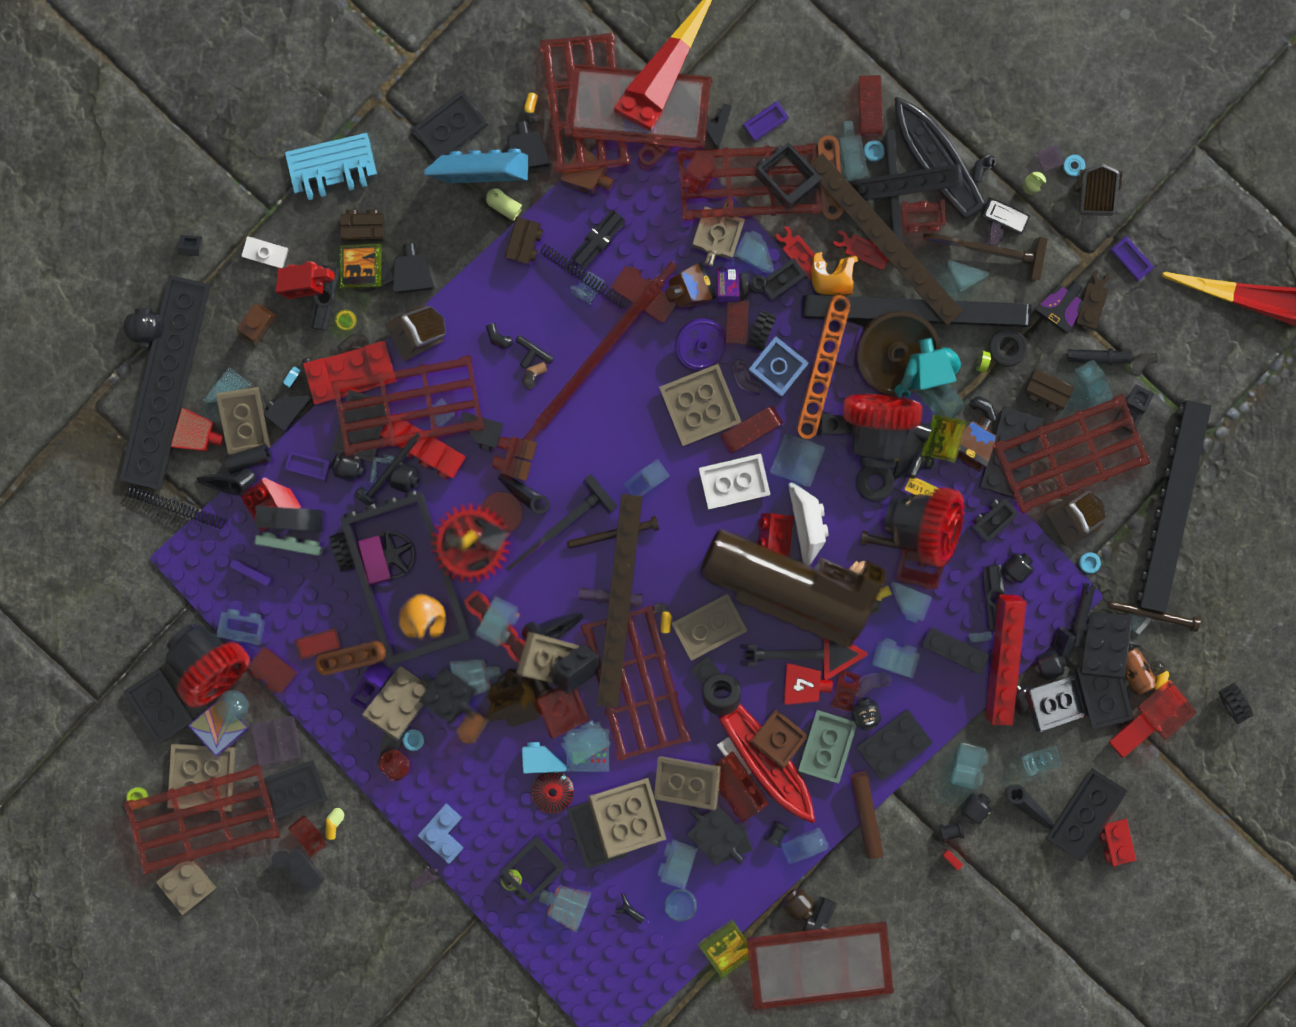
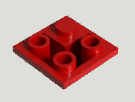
[240,478,302,532]

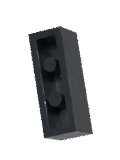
[921,627,989,674]

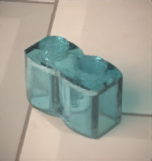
[871,638,920,678]
[950,742,989,790]

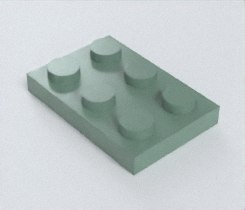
[255,532,324,556]
[798,710,856,784]

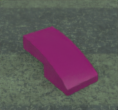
[358,536,391,585]

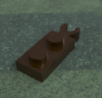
[1075,270,1110,330]

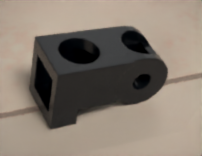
[818,414,853,435]

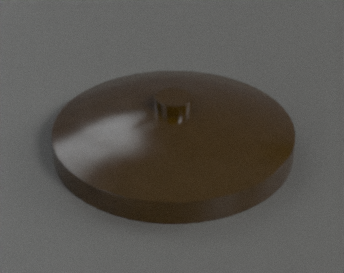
[856,310,941,395]

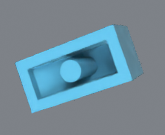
[522,742,567,773]

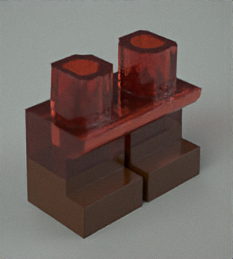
[492,436,538,482]

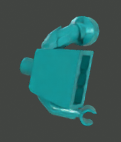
[894,338,961,398]

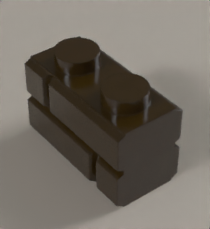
[340,209,385,241]
[504,216,544,266]
[1024,368,1075,412]

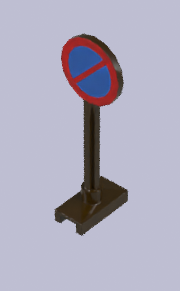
[923,233,1048,282]

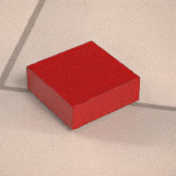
[942,848,963,870]

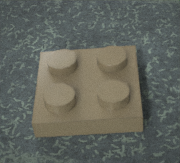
[156,855,216,915]

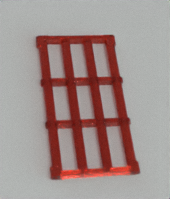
[540,33,630,173]
[676,143,823,221]
[332,355,485,456]
[994,394,1150,514]
[580,605,691,761]
[124,764,280,874]

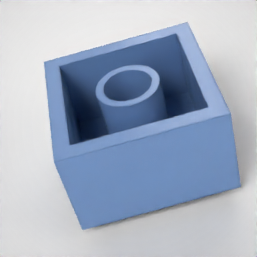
[748,336,808,397]

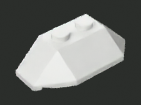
[788,483,829,566]

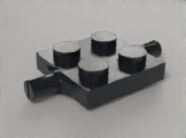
[419,667,477,725]
[686,805,747,865]

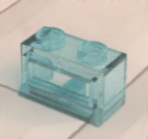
[217,609,265,645]

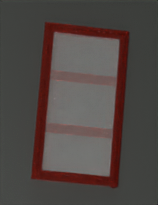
[564,64,712,149]
[746,921,894,1010]

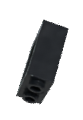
[755,142,822,212]
[499,835,566,902]

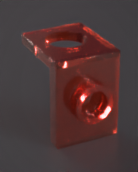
[830,670,860,712]
[288,815,327,858]

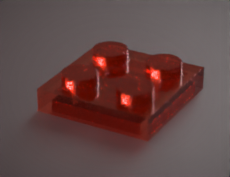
[1136,680,1197,740]
[535,687,589,738]

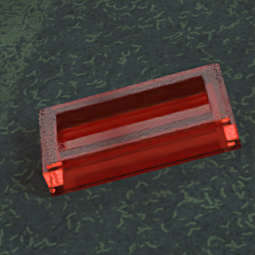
[295,628,342,660]

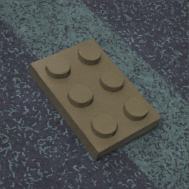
[216,387,270,454]
[671,594,747,661]
[517,632,580,683]
[362,666,428,741]
[654,756,721,810]

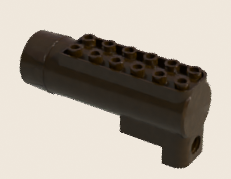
[699,528,886,648]

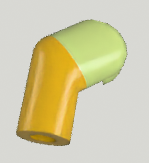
[325,808,344,840]

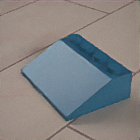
[424,149,528,183]

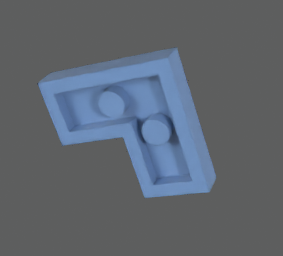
[418,803,464,864]

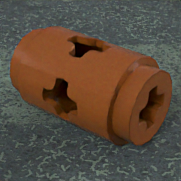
[1126,648,1157,695]

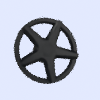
[378,532,415,579]

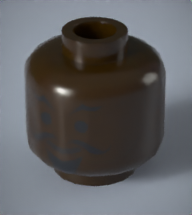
[783,888,814,920]

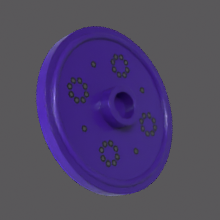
[675,318,727,370]

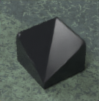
[478,522,508,551]

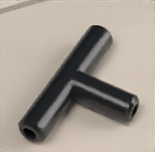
[515,335,554,369]

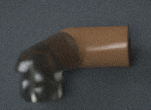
[522,362,548,390]

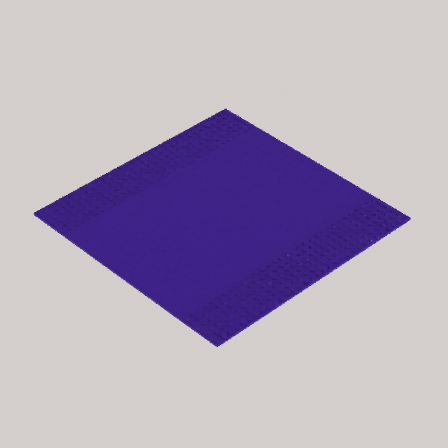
[150,117,1103,1027]

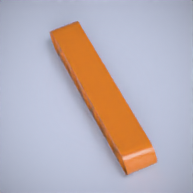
[796,295,850,439]

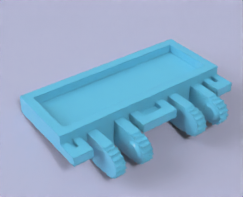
[285,133,377,200]

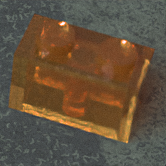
[456,711,489,745]

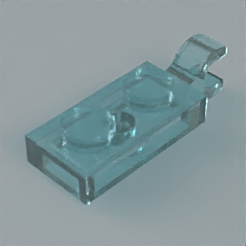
[839,120,869,180]

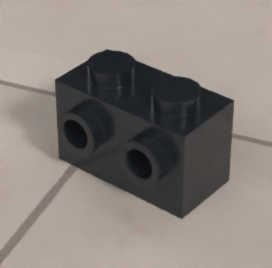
[971,498,1019,543]
[553,644,599,694]

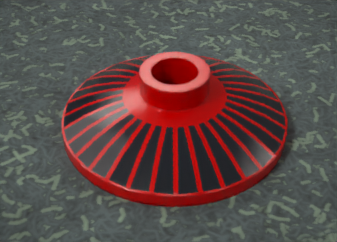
[532,772,574,813]

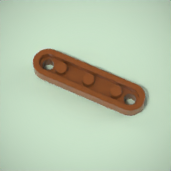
[818,135,843,220]
[316,641,385,675]

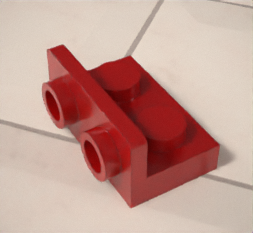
[756,513,794,557]
[1100,818,1136,867]

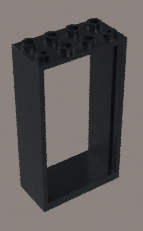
[340,490,472,666]

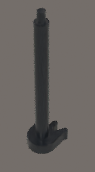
[354,433,420,506]

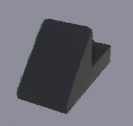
[701,104,732,149]

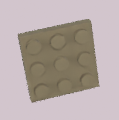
[659,364,742,447]
[167,744,236,811]
[588,778,666,858]

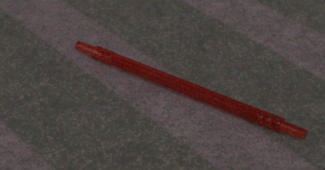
[522,261,677,442]

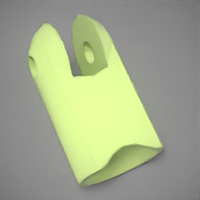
[1023,172,1046,196]
[486,188,522,221]

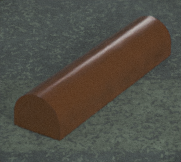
[850,771,884,859]

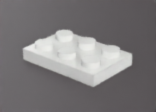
[699,454,770,510]

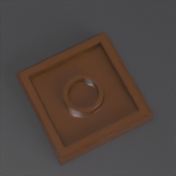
[749,709,808,769]

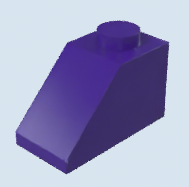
[350,663,392,710]

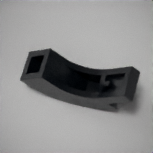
[255,506,325,532]

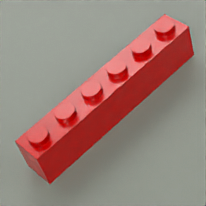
[985,595,1026,725]

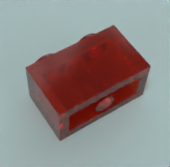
[726,301,749,346]
[247,647,299,694]

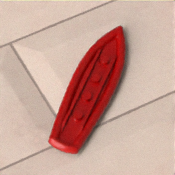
[719,704,815,823]

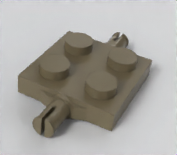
[692,199,745,267]

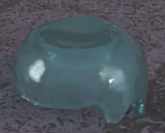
[215,690,250,723]
[665,889,697,922]

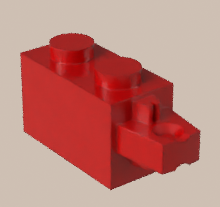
[276,262,335,299]

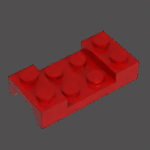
[303,341,398,405]

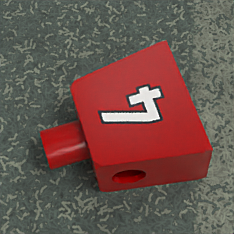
[784,663,833,704]

